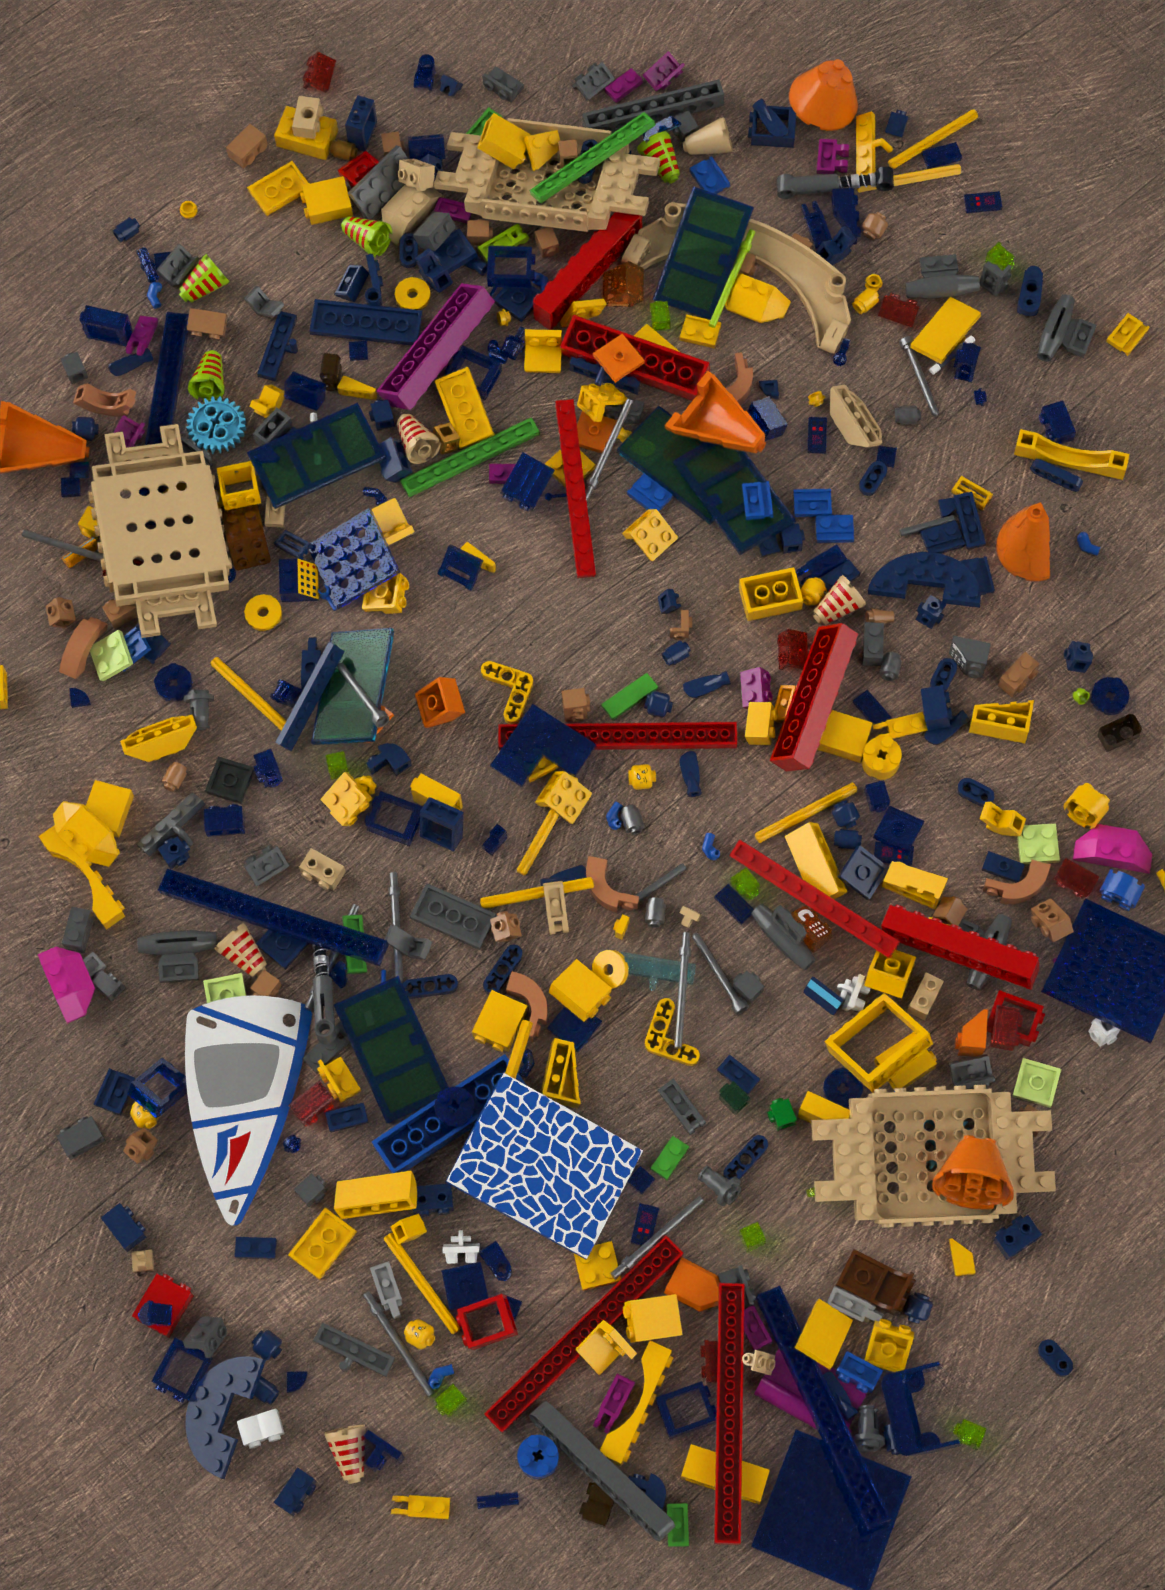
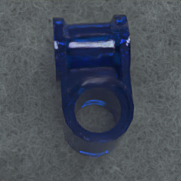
[414,54,436,91]
[270,679,303,708]
[479,1241,512,1281]

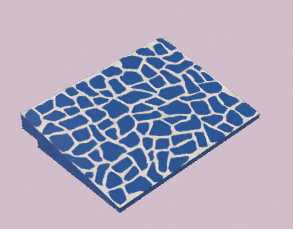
[445,1073,643,1260]

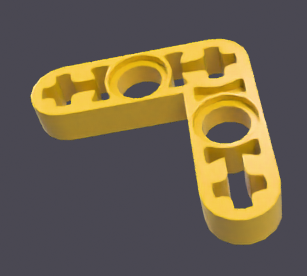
[481,661,533,724]
[645,998,700,1066]

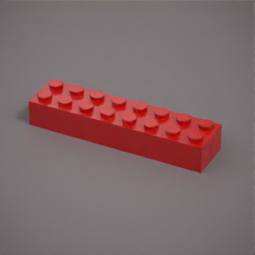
[533,212,642,330]
[560,315,710,401]
[770,623,858,771]
[881,905,1040,990]

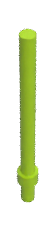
[709,229,756,328]

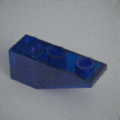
[831,188,861,245]

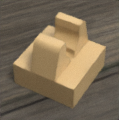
[680,906,702,928]
[132,1249,154,1273]

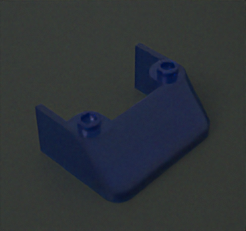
[881,1361,962,1456]

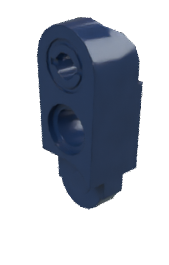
[1017,266,1043,316]
[301,637,322,691]

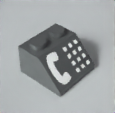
[949,636,991,678]

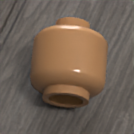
[861,212,888,240]

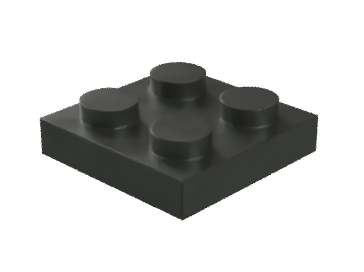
[205,756,255,804]

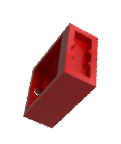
[987,990,1045,1047]
[456,1294,518,1350]

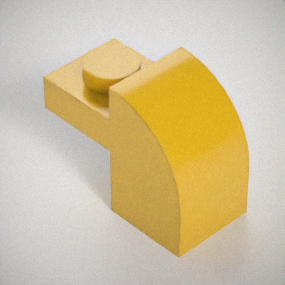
[249,384,287,418]
[980,802,1026,836]

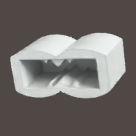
[237,1409,285,1449]

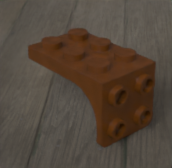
[220,504,271,570]
[836,1249,916,1316]

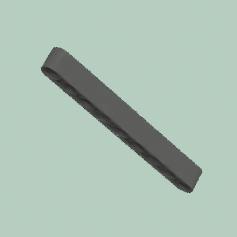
[529,1401,675,1542]

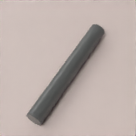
[899,515,955,537]
[635,863,687,902]

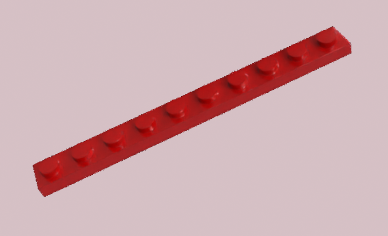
[555,399,596,578]
[729,839,900,958]

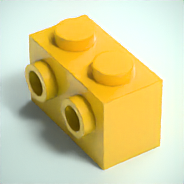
[745,702,777,745]

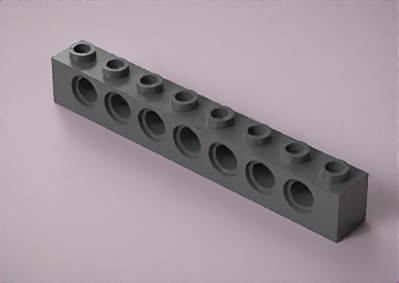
[582,79,724,133]

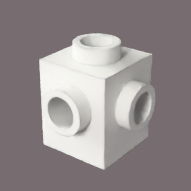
[1088,1012,1121,1047]

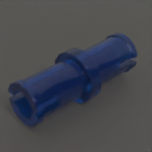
[136,247,159,283]
[476,1491,519,1510]

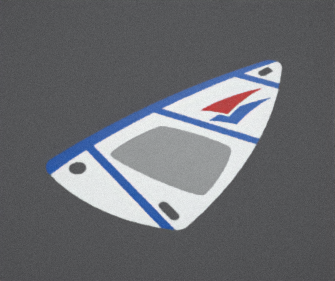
[185,995,312,1226]

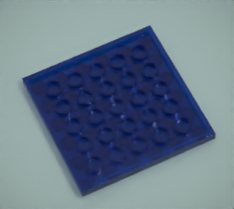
[1041,898,1165,1044]
[751,1429,912,1590]

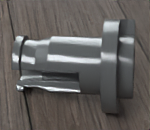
[184,689,214,731]
[698,1165,742,1206]
[852,1405,885,1453]

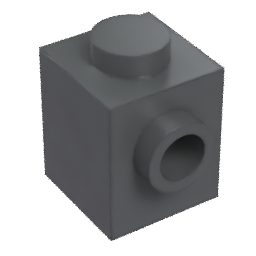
[671,111,699,142]
[60,352,88,385]
[733,971,764,1004]
[294,1173,327,1207]

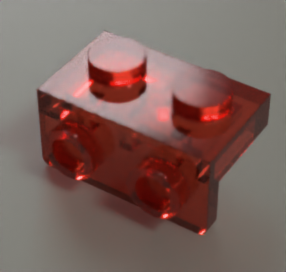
[303,51,336,93]
[878,292,921,327]
[777,629,808,670]
[1053,857,1100,899]
[700,1340,718,1384]

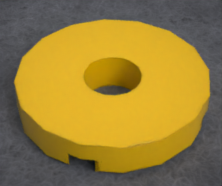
[394,277,431,310]
[244,594,282,631]
[592,950,629,989]

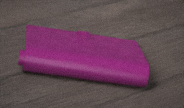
[754,1340,868,1443]

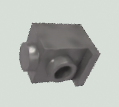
[92,970,125,1002]

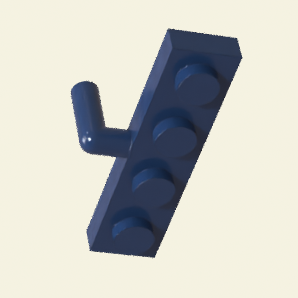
[257,311,298,381]
[569,357,640,395]

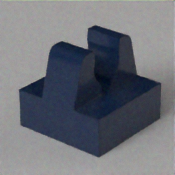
[440,75,463,97]
[658,589,681,614]

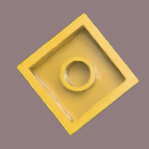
[864,950,916,999]

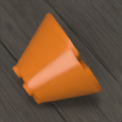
[789,59,858,131]
[932,1135,1014,1210]

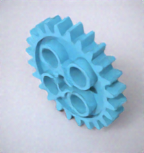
[186,396,246,454]

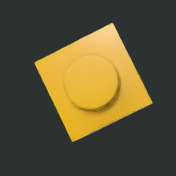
[613,914,630,940]

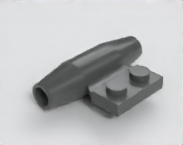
[905,254,980,299]
[1037,294,1097,362]
[751,903,816,970]
[959,914,1012,990]
[137,930,217,983]

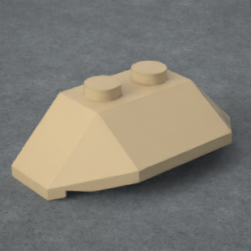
[381,185,444,247]
[830,385,882,447]

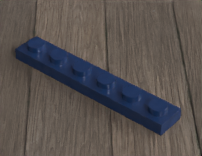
[275,642,345,751]

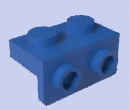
[835,1351,883,1394]

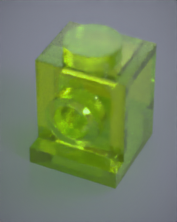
[985,242,1015,271]
[730,867,760,900]
[953,1419,987,1450]

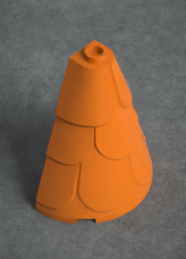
[665,371,766,454]
[0,401,90,474]
[996,502,1050,581]

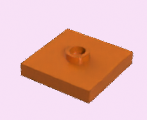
[593,334,645,383]
[577,411,617,453]

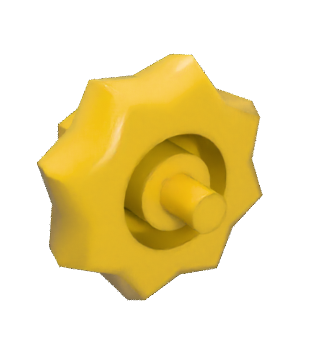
[355,775,377,795]

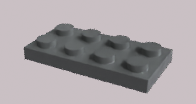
[348,145,408,220]
[410,883,497,950]

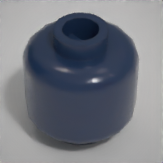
[72,417,99,441]
[644,691,673,718]
[832,800,860,829]
[903,1292,933,1324]
[251,1330,282,1361]

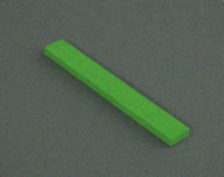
[529,112,655,203]
[400,417,540,497]

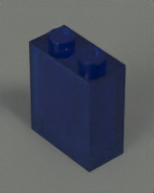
[500,452,555,511]

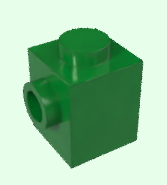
[767,1098,797,1131]

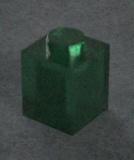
[719,1081,750,1116]

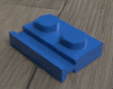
[689,156,730,198]
[627,473,673,512]
[742,481,773,520]
[793,489,832,517]
[815,515,854,543]
[123,627,151,672]

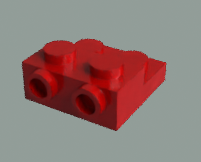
[337,151,379,189]

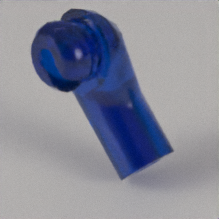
[487,340,508,364]
[363,487,388,506]
[518,1048,535,1078]

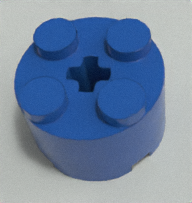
[1099,869,1145,911]
[517,1435,559,1479]

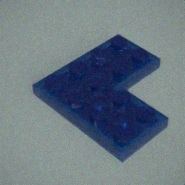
[490,704,596,787]

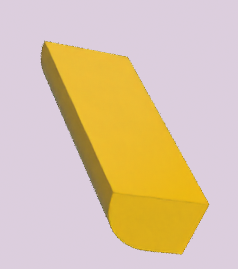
[785,822,848,899]
[334,1171,417,1219]
[681,1444,770,1505]

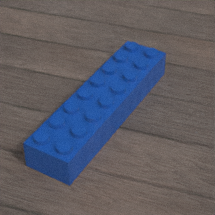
[371,1054,526,1173]

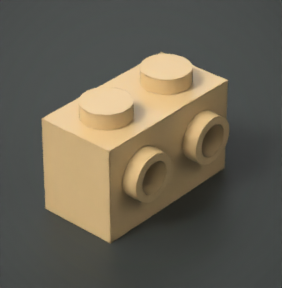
[398,159,435,191]
[299,848,346,891]

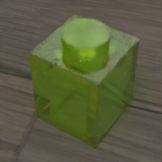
[649,301,671,331]
[325,751,349,780]
[739,1222,766,1252]
[435,1384,467,1417]

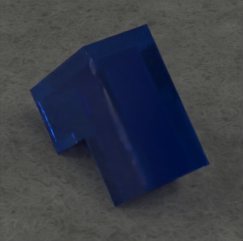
[482,824,507,856]

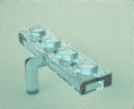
[620,952,696,991]

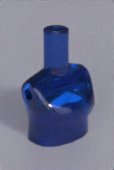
[499,326,525,360]

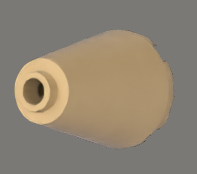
[682,117,733,155]

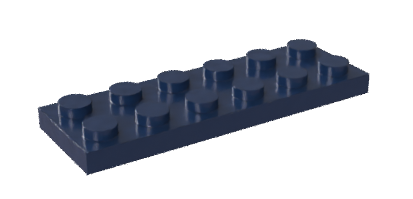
[309,299,423,346]

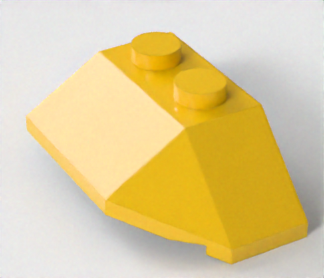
[717,274,791,323]
[120,715,197,762]
[53,801,120,867]

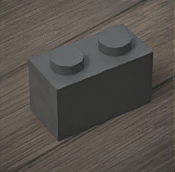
[413,212,456,251]
[253,407,293,453]
[862,622,884,666]
[62,907,94,953]
[56,1116,106,1160]

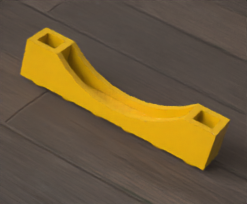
[1014,429,1130,480]
[38,825,125,930]
[600,1340,674,1466]

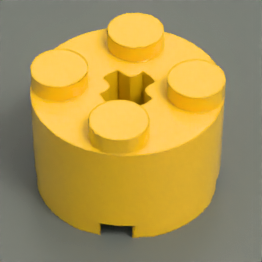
[862,736,902,780]
[1063,783,1110,829]

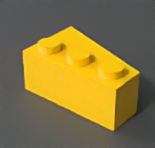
[969,700,1034,743]
[882,861,948,910]
[541,1038,581,1109]

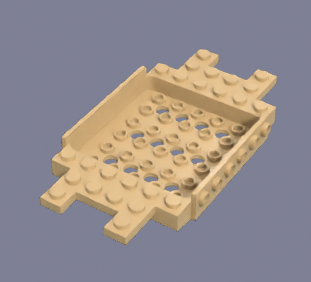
[434,118,660,232]
[88,424,232,638]
[811,1085,1056,1228]

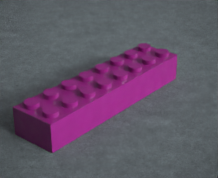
[376,283,495,410]

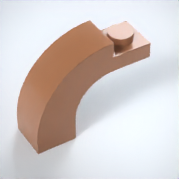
[726,352,753,406]
[73,383,136,417]
[59,617,108,679]
[586,856,639,913]
[983,860,1051,904]
[506,971,548,1041]

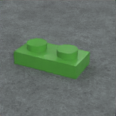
[650,1136,689,1180]
[667,1503,689,1547]

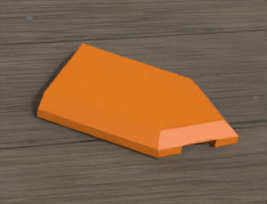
[664,1257,720,1312]

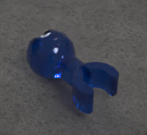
[833,338,851,366]

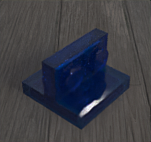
[364,1430,405,1472]

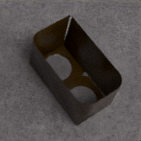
[1098,714,1142,752]

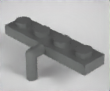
[136,792,206,857]
[313,1322,395,1377]

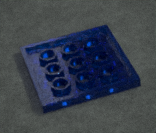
[309,508,400,609]

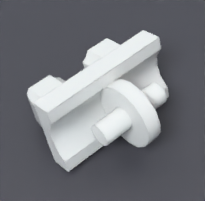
[837,974,871,1012]
[443,1230,480,1264]

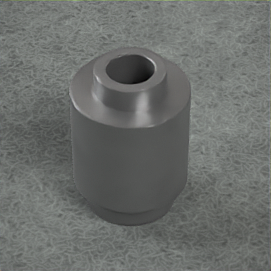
[895,406,921,425]
[880,652,902,681]
[621,805,645,835]
[645,898,666,928]

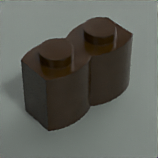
[320,353,342,392]
[579,1482,615,1528]

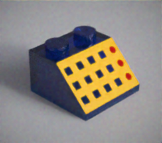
[279,558,319,603]

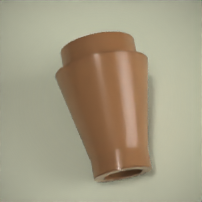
[865,608,894,624]

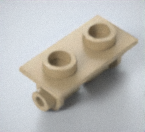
[742,1350,775,1375]

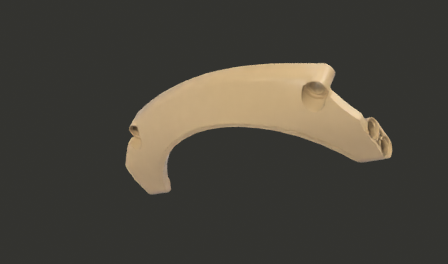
[621,202,851,355]

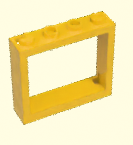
[824,993,933,1093]

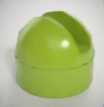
[1073,688,1090,705]

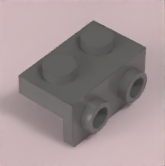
[156,244,199,286]
[949,1054,995,1089]
[183,1316,227,1358]

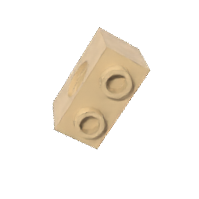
[292,96,324,139]
[907,972,944,1021]

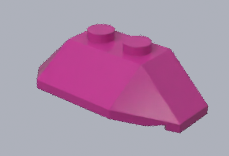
[1073,824,1153,874]
[38,947,95,1024]

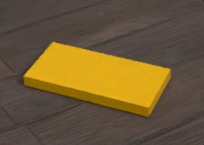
[910,297,981,364]
[434,367,494,449]

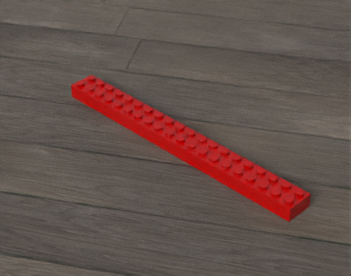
[498,722,737,751]
[484,1236,684,1434]
[714,1283,745,1545]

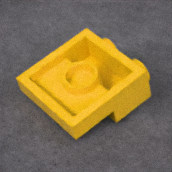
[362,573,409,614]
[320,772,373,826]
[864,1319,914,1375]

